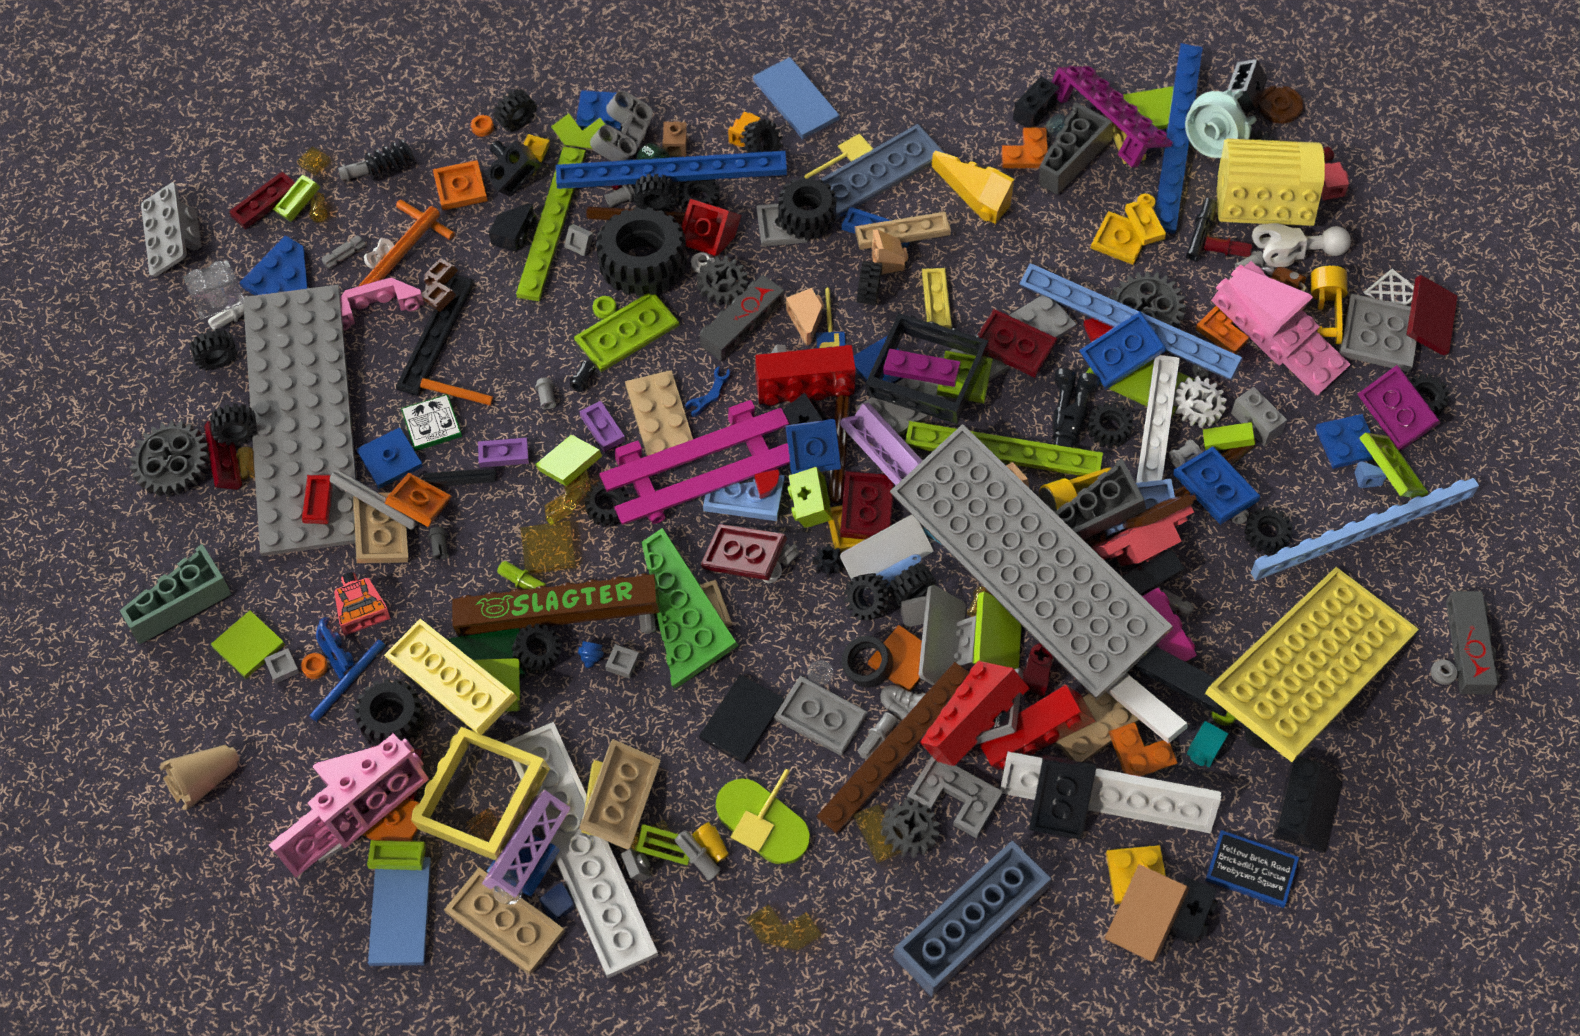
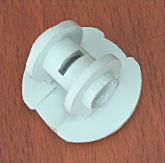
[1185,89,1257,158]

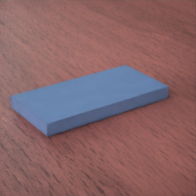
[753,57,840,139]
[368,857,431,966]

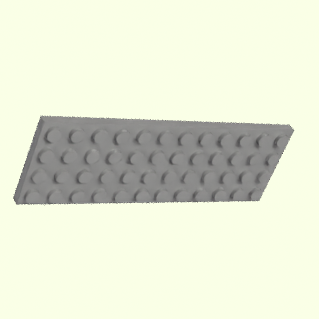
[243,285,357,556]
[890,424,1173,700]

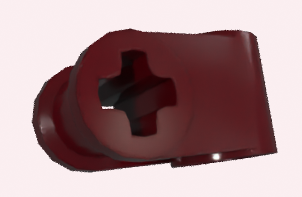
[1023,643,1053,696]

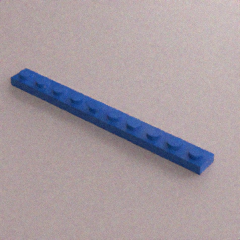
[1155,43,1203,234]
[556,151,787,189]

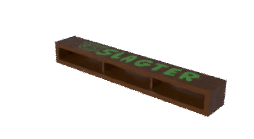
[452,573,660,636]

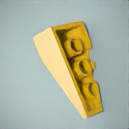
[932,151,1014,224]

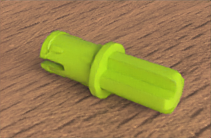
[497,561,546,590]

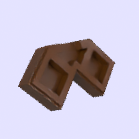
[423,258,458,312]

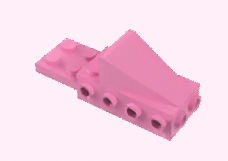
[1211,261,1351,396]
[269,733,429,878]

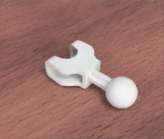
[1252,223,1351,267]

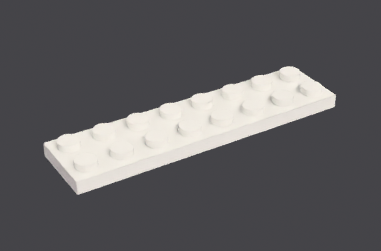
[1000,752,1221,833]

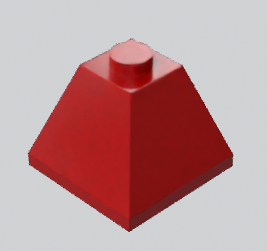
[682,199,742,256]

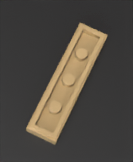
[855,212,951,250]

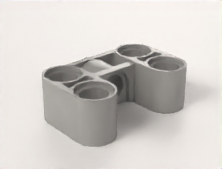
[590,91,653,161]

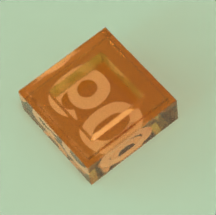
[466,808,499,842]

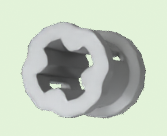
[1169,440,1201,468]

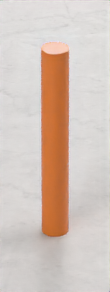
[396,199,455,240]
[420,378,493,406]

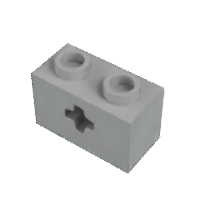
[1231,387,1287,446]

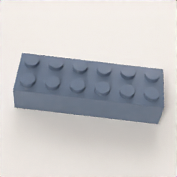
[893,841,1051,997]

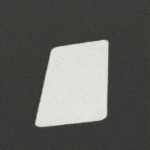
[840,515,933,590]

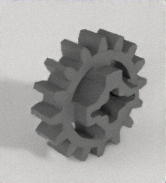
[697,256,747,306]
[880,800,939,858]

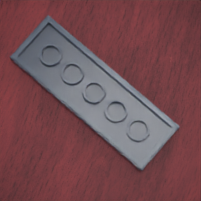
[821,124,944,220]

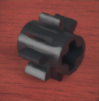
[812,544,844,577]

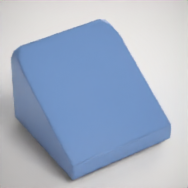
[1354,461,1386,488]

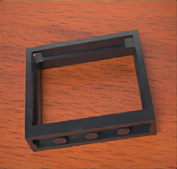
[865,313,989,424]

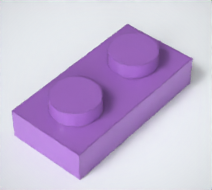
[579,401,625,452]
[478,438,529,468]

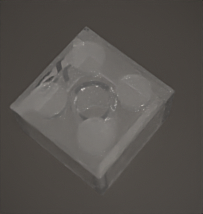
[183,260,245,320]

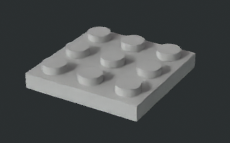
[1339,294,1417,372]

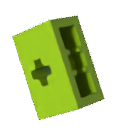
[788,467,833,528]

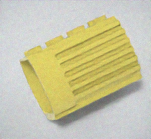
[1217,138,1325,226]

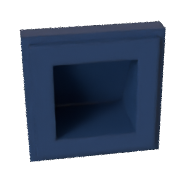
[539,882,576,921]

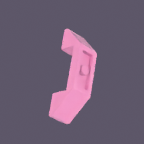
[340,278,424,330]

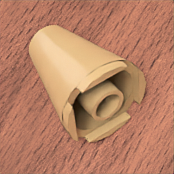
[160,745,240,810]

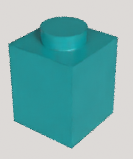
[1186,721,1228,768]

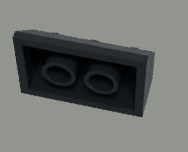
[1272,756,1342,853]

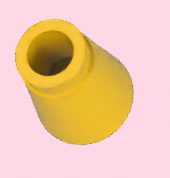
[692,822,729,864]

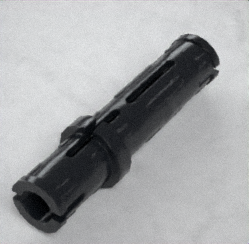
[1186,198,1218,262]

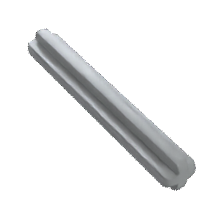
[330,469,418,529]

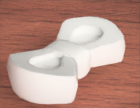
[364,238,394,269]

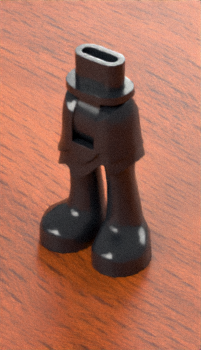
[1052,368,1100,448]

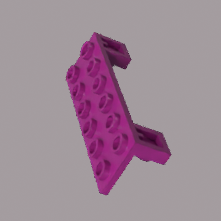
[1051,65,1173,167]

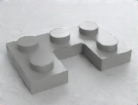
[907,756,1003,838]

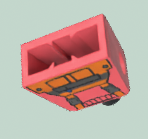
[334,572,391,636]

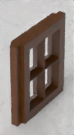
[1122,494,1197,529]

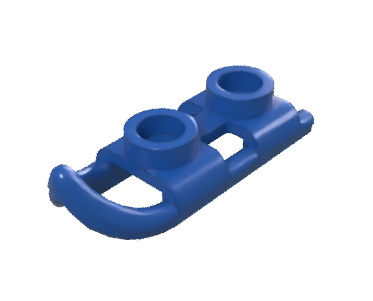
[316,617,354,680]

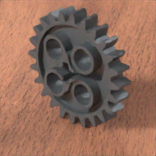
[1109,271,1186,329]
[129,420,210,497]

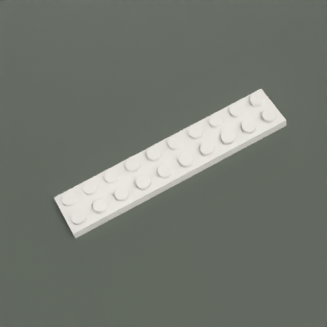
[505,722,658,979]

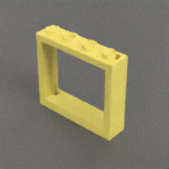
[411,727,550,861]

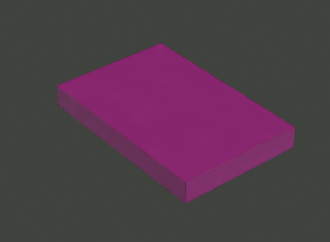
[1357,365,1441,451]

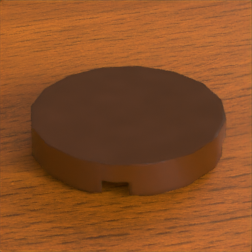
[1258,85,1303,124]

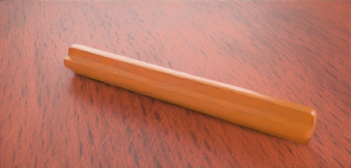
[358,206,440,287]

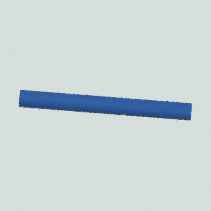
[309,639,386,722]

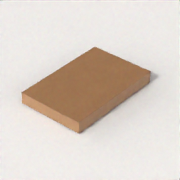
[1104,864,1189,963]

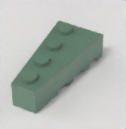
[120,544,232,645]

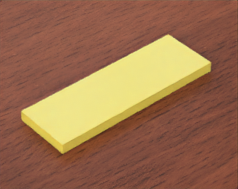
[384,619,517,736]

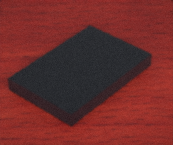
[699,674,784,764]
[1029,755,1096,840]

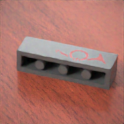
[700,275,784,362]
[1446,591,1500,694]

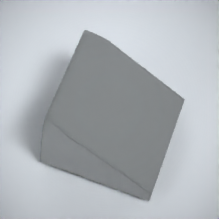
[900,596,926,628]

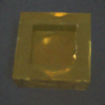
[297,146,330,176]

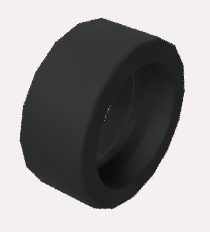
[842,636,893,688]

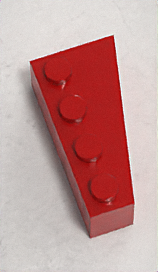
[920,661,1029,766]
[980,685,1096,770]

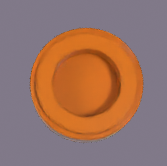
[471,115,494,137]
[301,653,328,679]

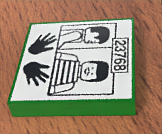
[401,394,462,451]

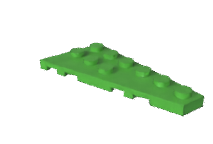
[642,528,739,688]

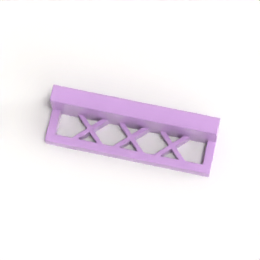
[839,402,922,485]
[482,790,571,898]

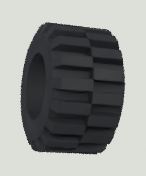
[778,177,837,240]
[354,678,425,746]

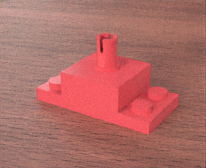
[1091,505,1194,566]

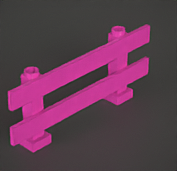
[600,400,790,525]

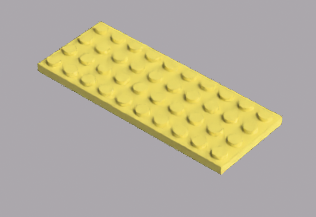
[1205,567,1419,762]

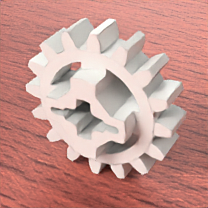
[1173,376,1226,428]

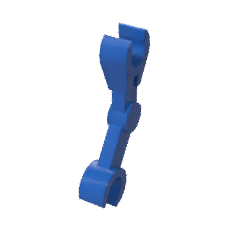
[685,367,730,417]

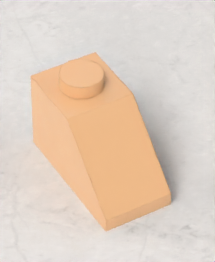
[872,229,908,274]
[786,288,824,346]

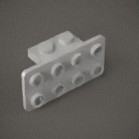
[141,183,201,277]
[919,585,976,685]

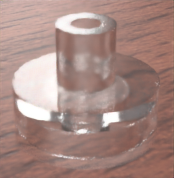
[493,876,523,905]

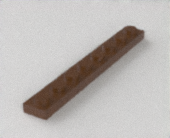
[816,662,969,835]

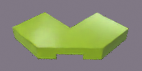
[551,113,606,150]

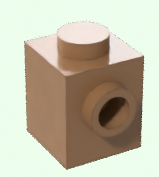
[663,121,687,157]

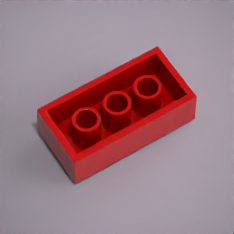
[755,345,856,406]

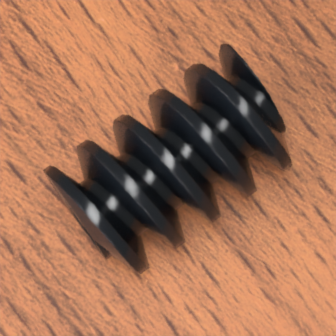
[365,139,416,181]

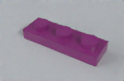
[883,349,961,387]

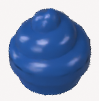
[578,641,604,668]

